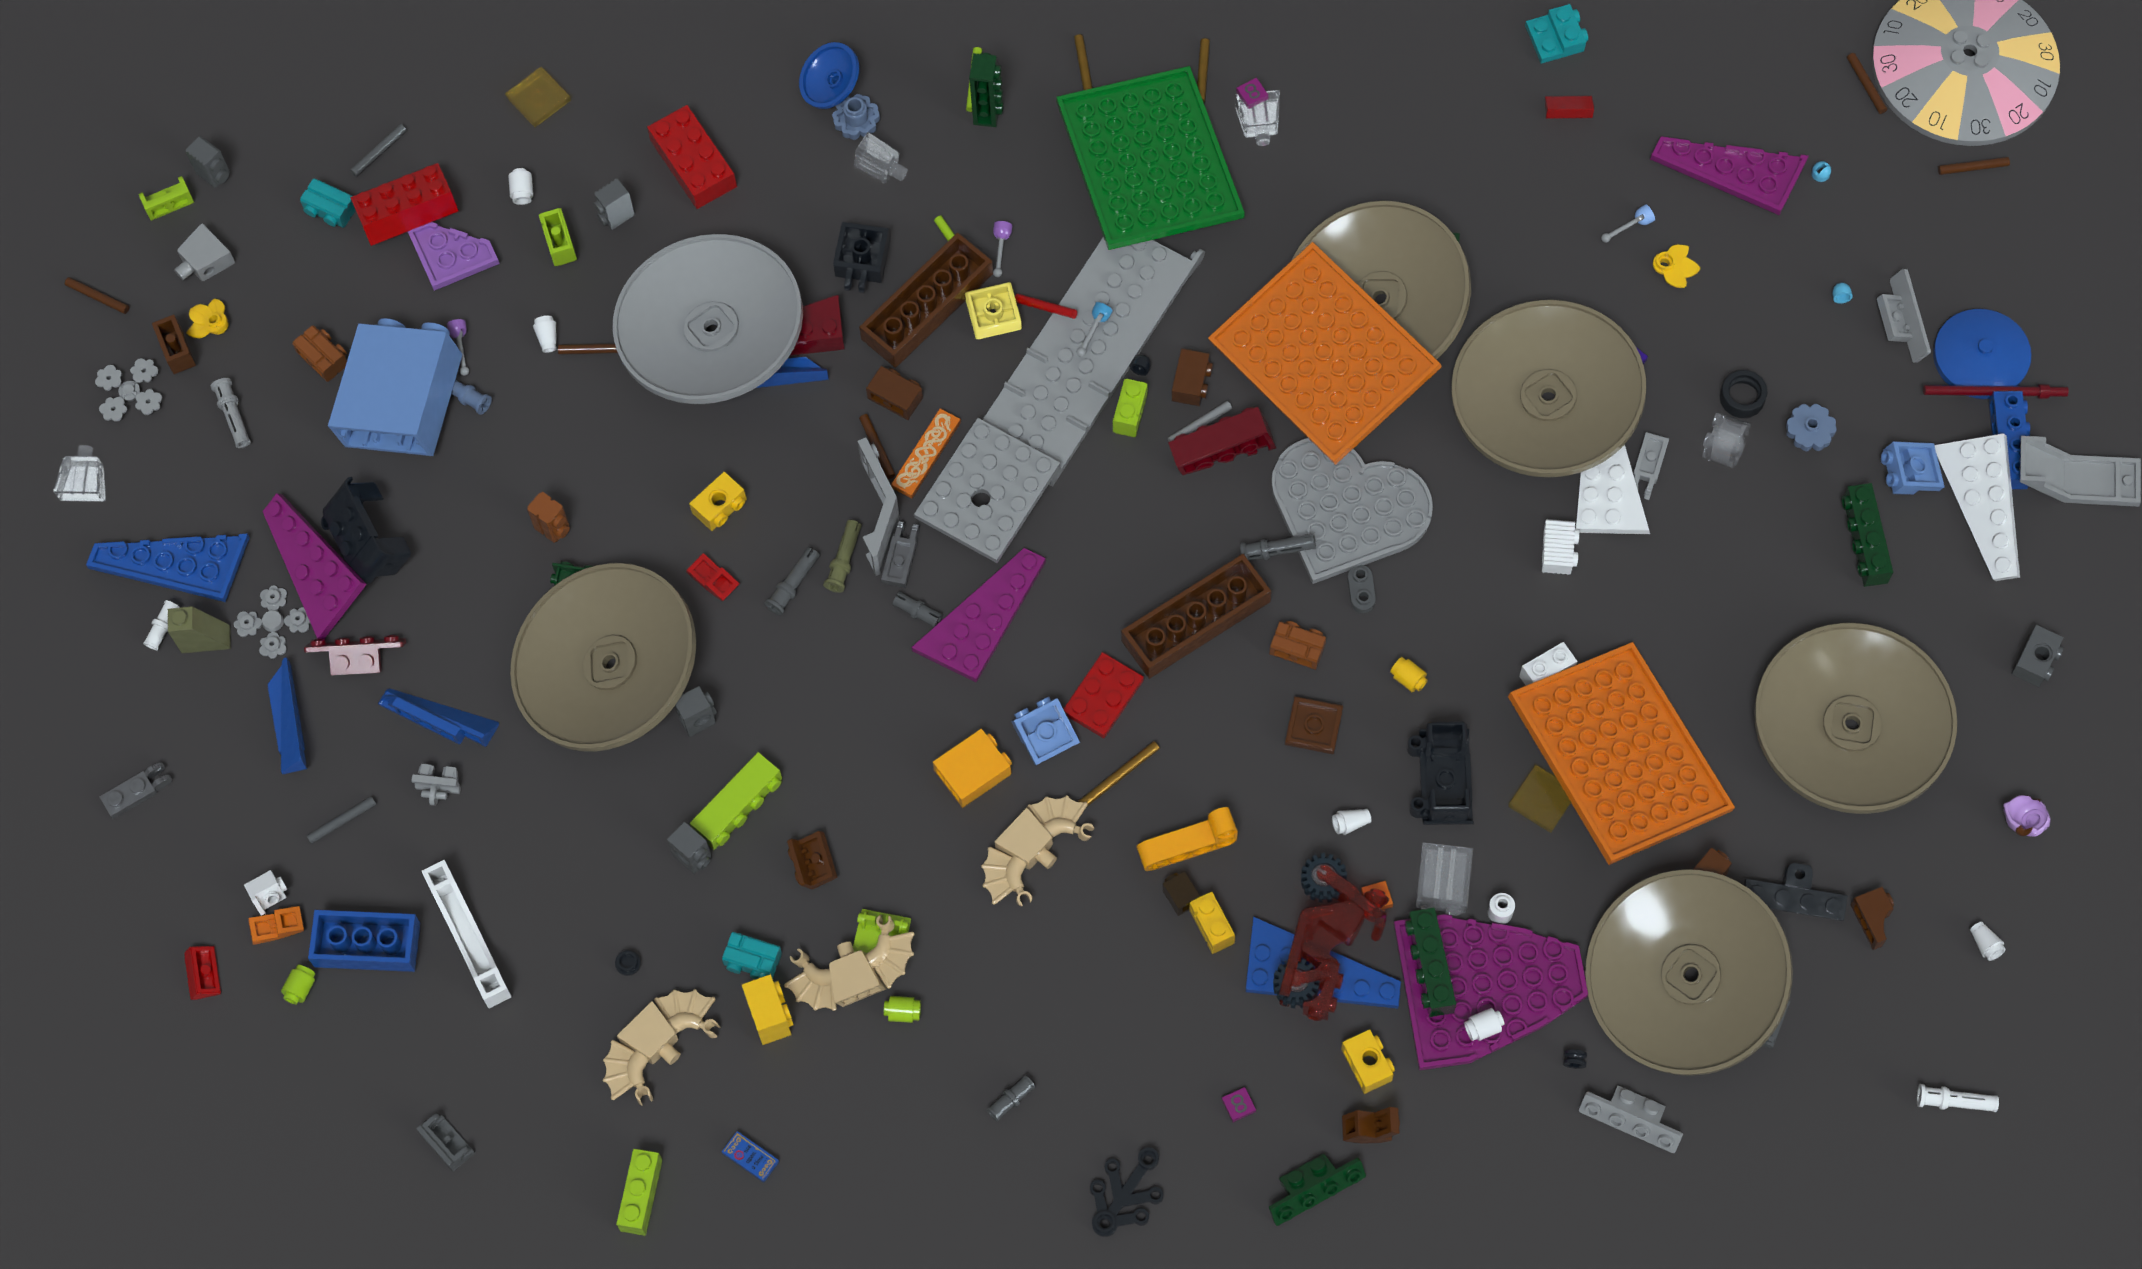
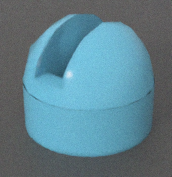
[1811,161,1831,182]
[1832,283,1853,304]

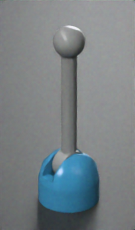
[1076,302,1113,357]

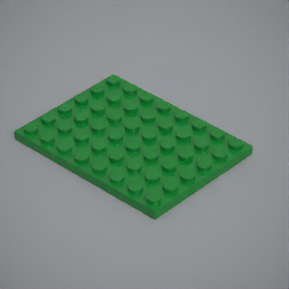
[1056,66,1245,250]

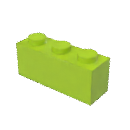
[616,1149,663,1236]

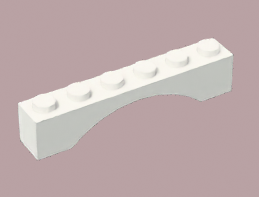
[422,860,511,1008]

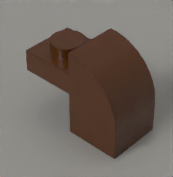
[1342,1107,1400,1144]

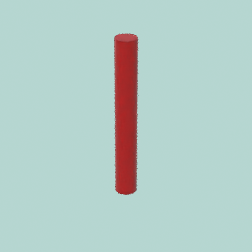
[1015,294,1077,319]

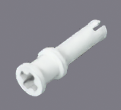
[1916,1084,1999,1112]

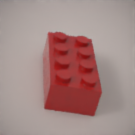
[647,105,737,209]
[350,163,458,246]

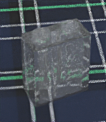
[1415,843,1473,916]

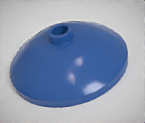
[799,42,859,109]

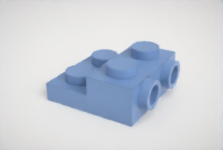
[1881,442,1944,495]
[1011,696,1080,765]

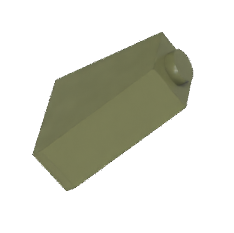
[168,607,231,653]

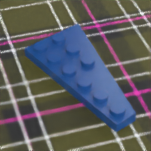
[86,533,250,602]
[1246,917,1401,1009]

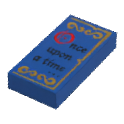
[722,1131,779,1183]

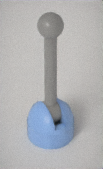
[1601,204,1655,243]

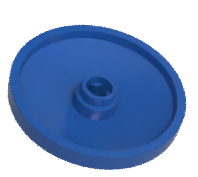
[1933,309,2031,399]

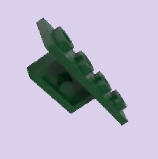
[1269,1154,1366,1226]

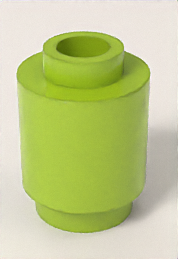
[281,965,315,1005]
[884,996,921,1023]

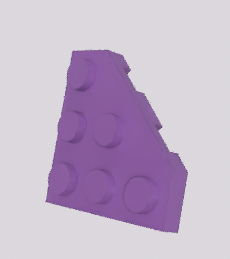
[408,222,500,291]

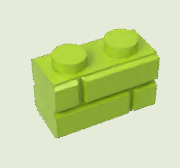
[539,208,577,266]
[1113,379,1148,437]

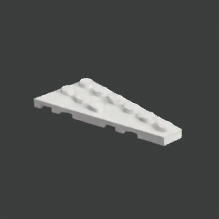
[1935,434,2020,581]
[1576,445,1650,534]

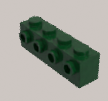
[969,53,1004,127]
[1842,483,1893,587]
[1405,907,1456,1017]

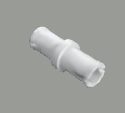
[143,600,180,651]

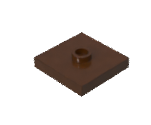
[1285,697,1343,754]

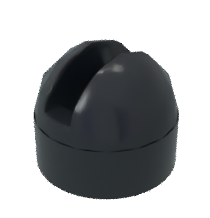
[1130,355,1151,376]

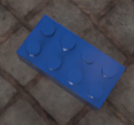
[308,910,421,972]

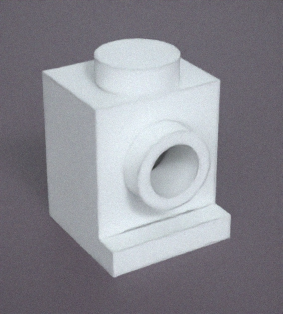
[244,870,288,916]

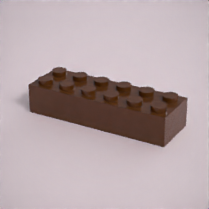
[859,233,993,368]
[1121,554,1271,679]

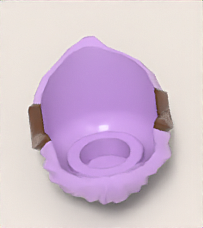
[2003,795,2050,836]

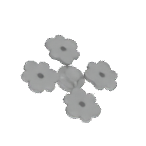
[95,358,162,422]
[234,585,311,659]

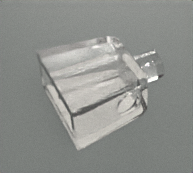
[1235,90,1280,146]
[853,132,908,183]
[53,445,105,501]

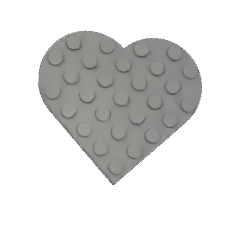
[1272,438,1433,584]

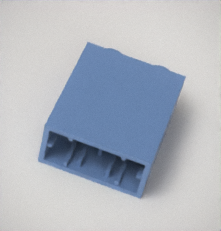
[328,318,463,456]

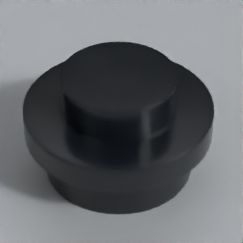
[615,950,641,976]

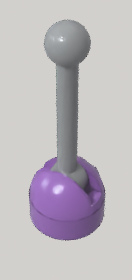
[993,221,1012,277]
[447,319,469,376]

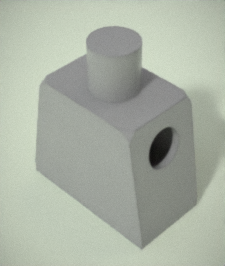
[174,223,235,281]

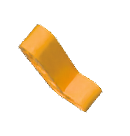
[1136,807,1238,871]

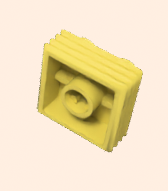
[965,282,1022,339]

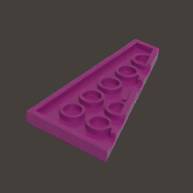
[1650,137,1809,216]
[262,493,367,639]
[911,548,1046,683]

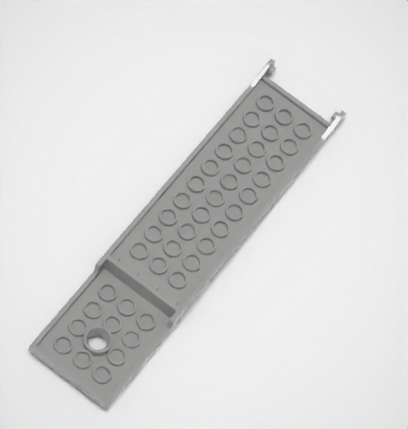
[914,237,1205,563]

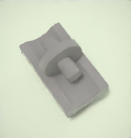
[412,764,461,806]

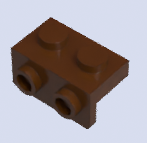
[787,831,838,890]

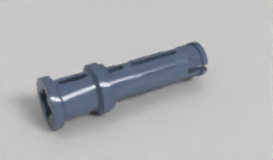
[451,380,492,415]

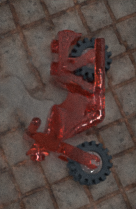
[1273,853,1389,1021]

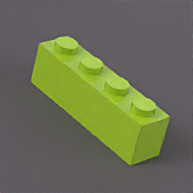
[690,752,782,850]

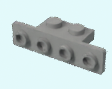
[1877,269,1931,363]
[1579,1086,1683,1153]

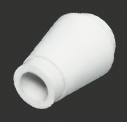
[533,316,557,353]
[1332,809,1371,835]
[1970,922,2006,961]

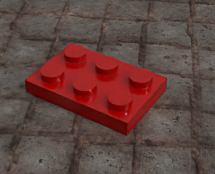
[1063,652,1144,738]

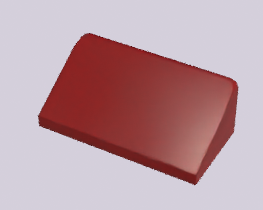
[1545,96,1594,119]
[184,946,221,1000]

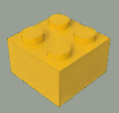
[742,974,793,1045]

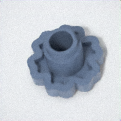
[832,94,880,140]
[1786,404,1837,451]

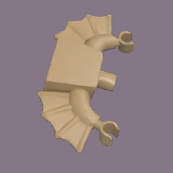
[981,795,1094,907]
[784,915,915,1011]
[603,989,721,1106]

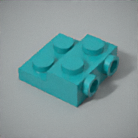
[1525,4,1588,64]

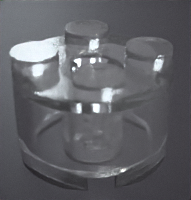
[1702,413,1751,469]

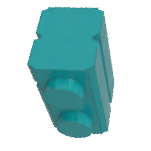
[300,178,356,228]
[722,932,782,980]

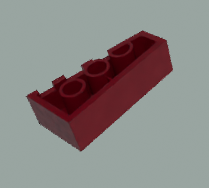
[790,295,844,356]
[1168,407,1277,475]

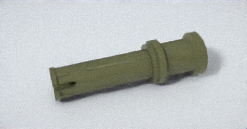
[823,520,862,593]

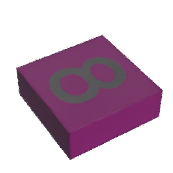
[1236,77,1268,109]
[1222,1087,1256,1122]

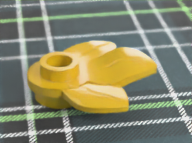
[1653,245,1700,288]
[186,299,228,338]

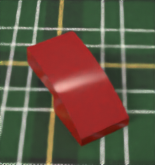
[686,553,740,602]

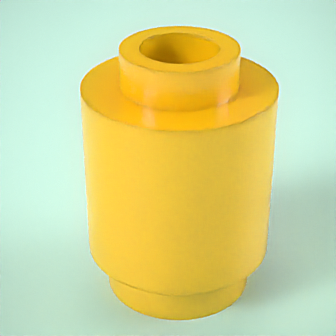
[1390,657,1428,692]

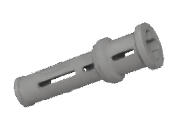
[210,378,251,448]

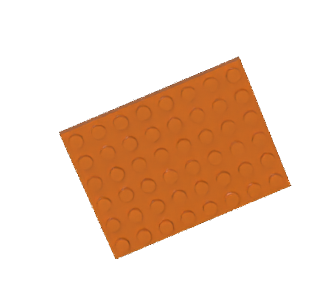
[1208,242,1442,465]
[1508,642,1735,865]

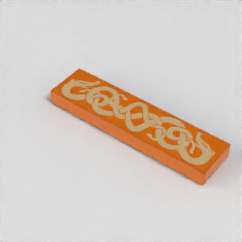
[891,409,961,499]

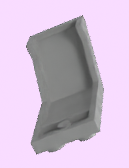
[2020,436,2141,507]
[857,437,900,576]

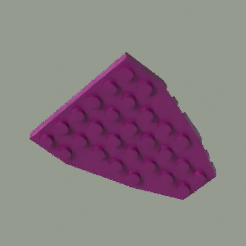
[1394,914,1588,1070]

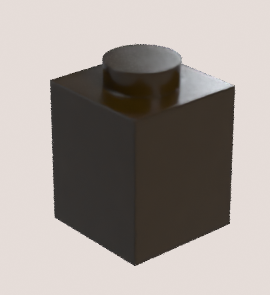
[1163,871,1200,916]

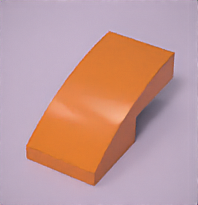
[248,906,304,945]

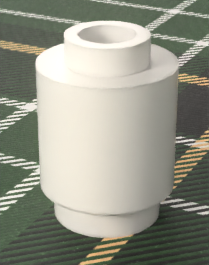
[508,168,533,205]
[1488,893,1515,924]
[1464,1008,1504,1041]

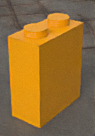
[933,728,1012,808]

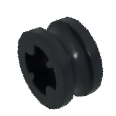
[1563,1050,1587,1069]

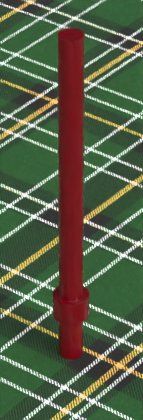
[1923,384,2069,399]

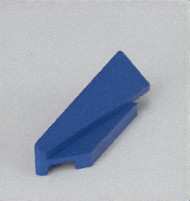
[756,357,829,388]
[267,657,307,774]
[378,689,499,747]

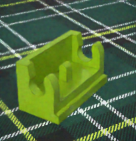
[138,176,194,221]

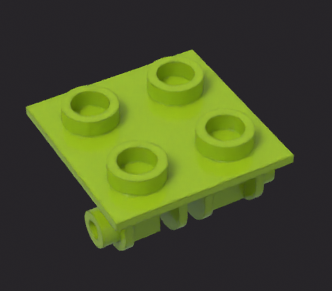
[853,909,911,953]

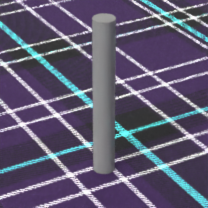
[1168,401,1232,442]

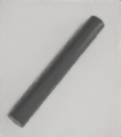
[350,124,407,177]
[307,797,376,844]

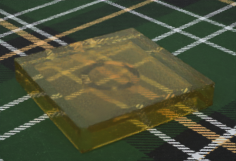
[505,67,571,127]
[1508,765,1571,833]

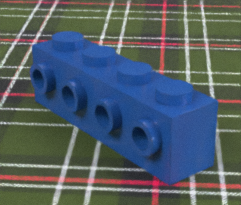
[1989,391,2030,489]

